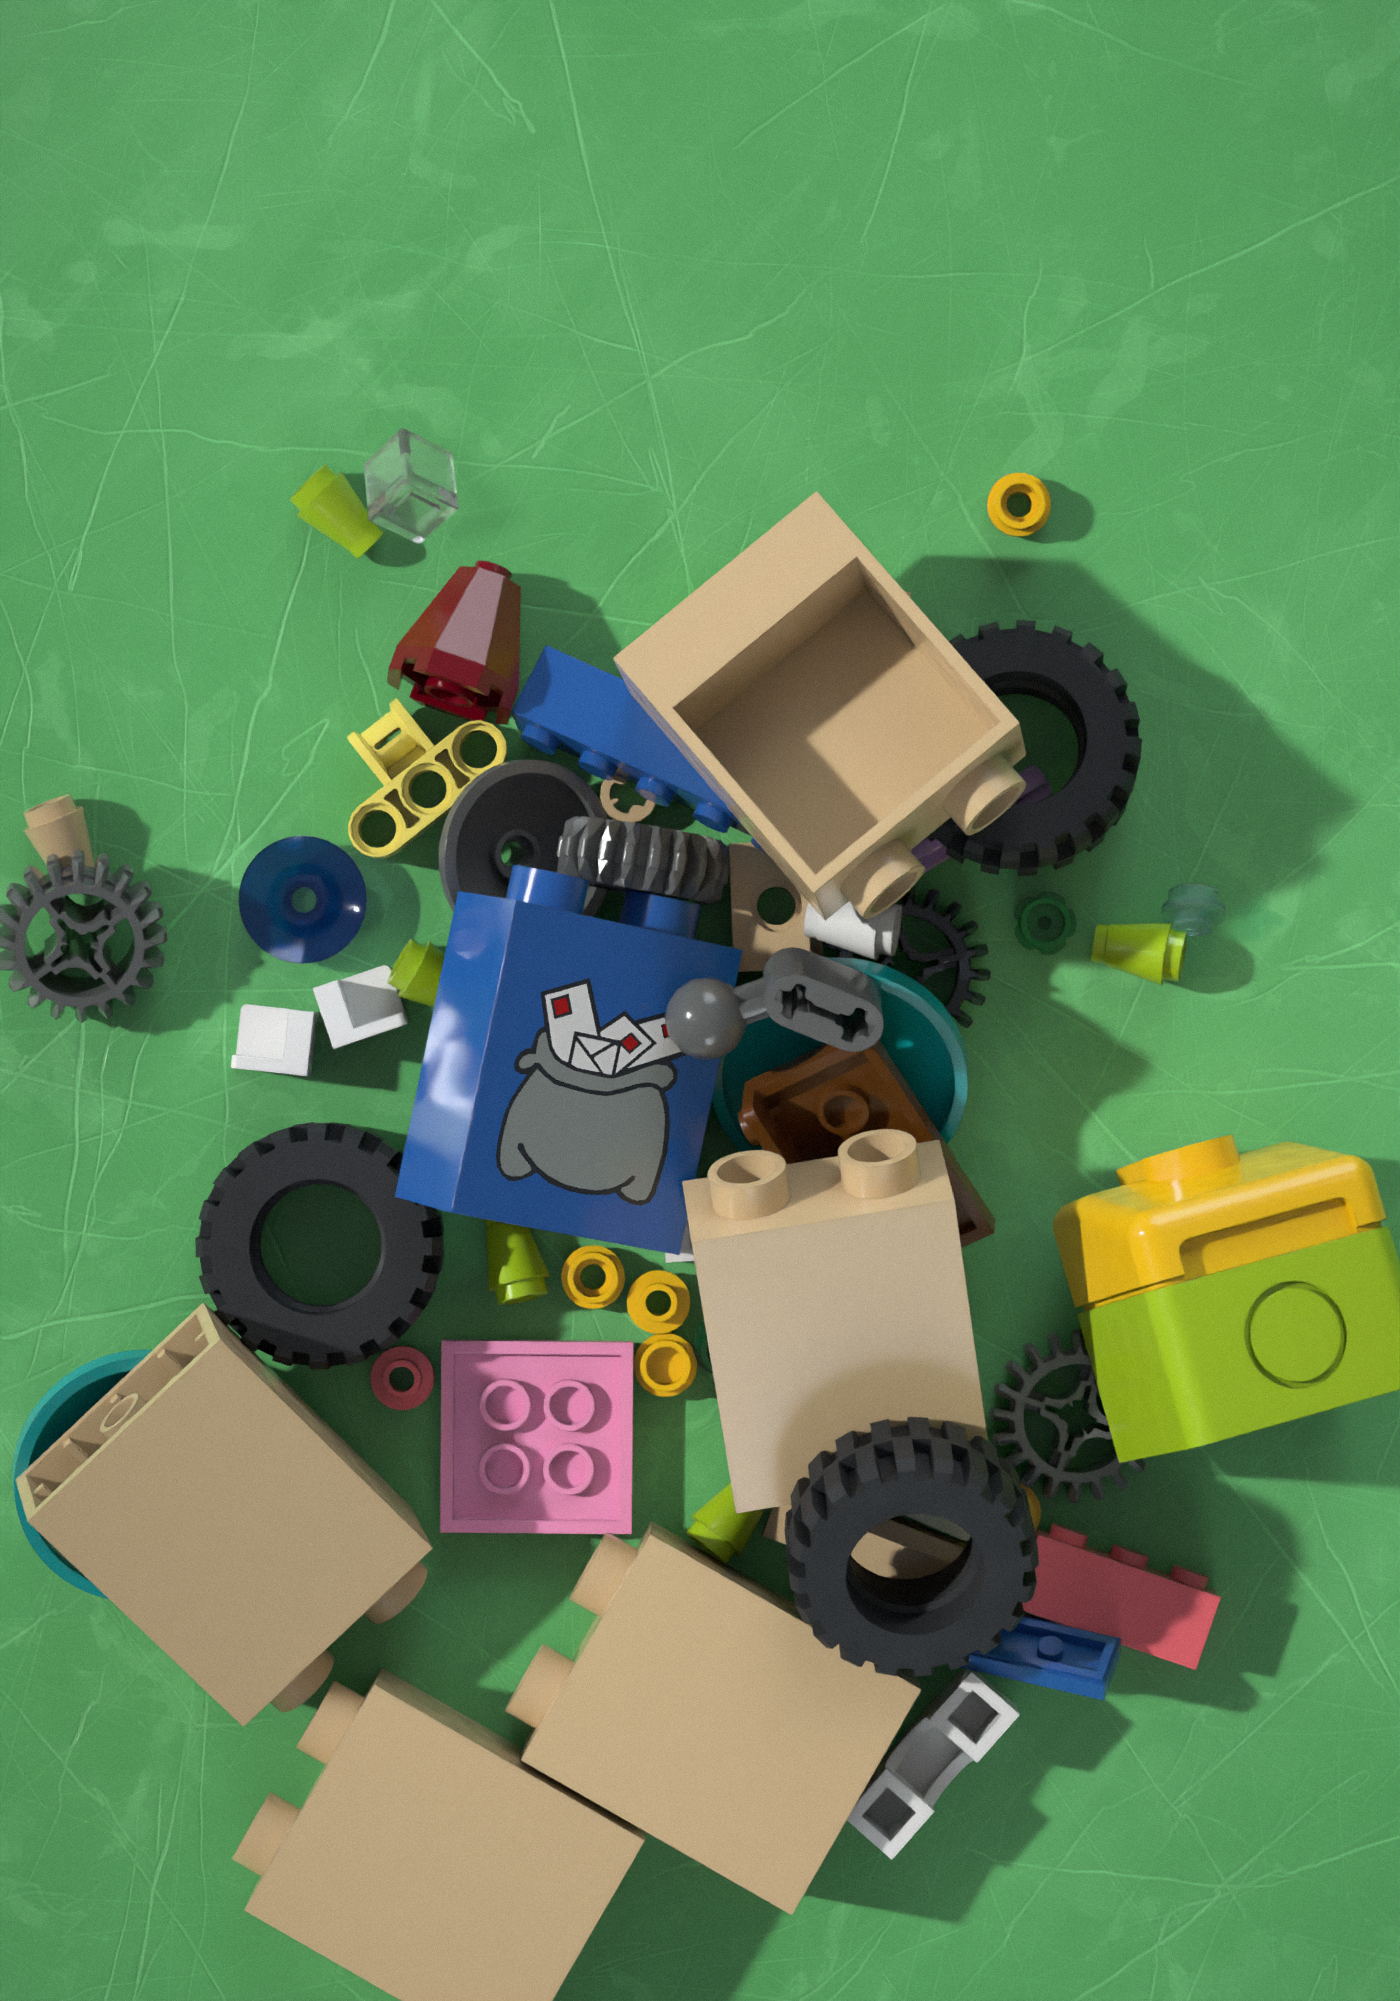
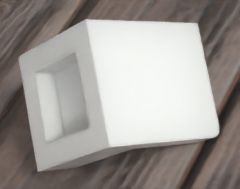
[313,965,410,1049]
[231,1004,318,1076]

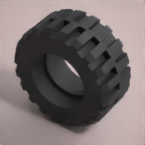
[927,620,1142,876]
[195,1122,445,1369]
[784,1417,1039,1677]

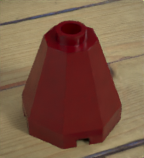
[387,561,521,725]

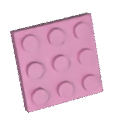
[440,1339,634,1534]

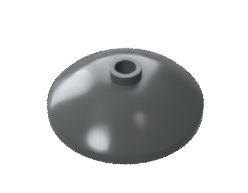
[439,759,608,917]

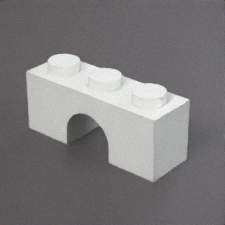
[847,1668,1020,1860]

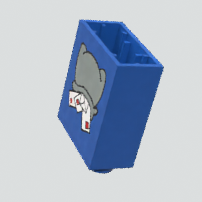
[395,865,743,1255]

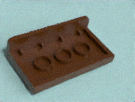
[738,1040,995,1248]

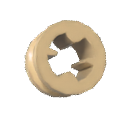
[600,775,656,823]

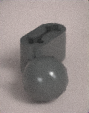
[664,947,884,1060]

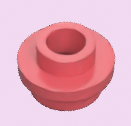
[370,1346,435,1410]

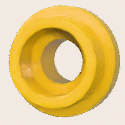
[987,473,1051,537]
[561,1245,625,1309]
[627,1270,690,1334]

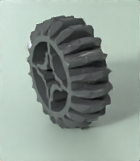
[556,816,730,905]
[0,849,167,1023]
[989,1329,1147,1503]

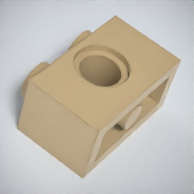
[728,843,823,972]

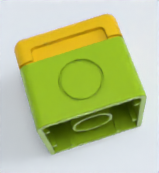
[1053,1134,1400,1463]

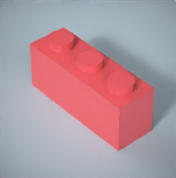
[1022,1523,1221,1670]

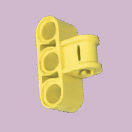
[347,697,508,859]

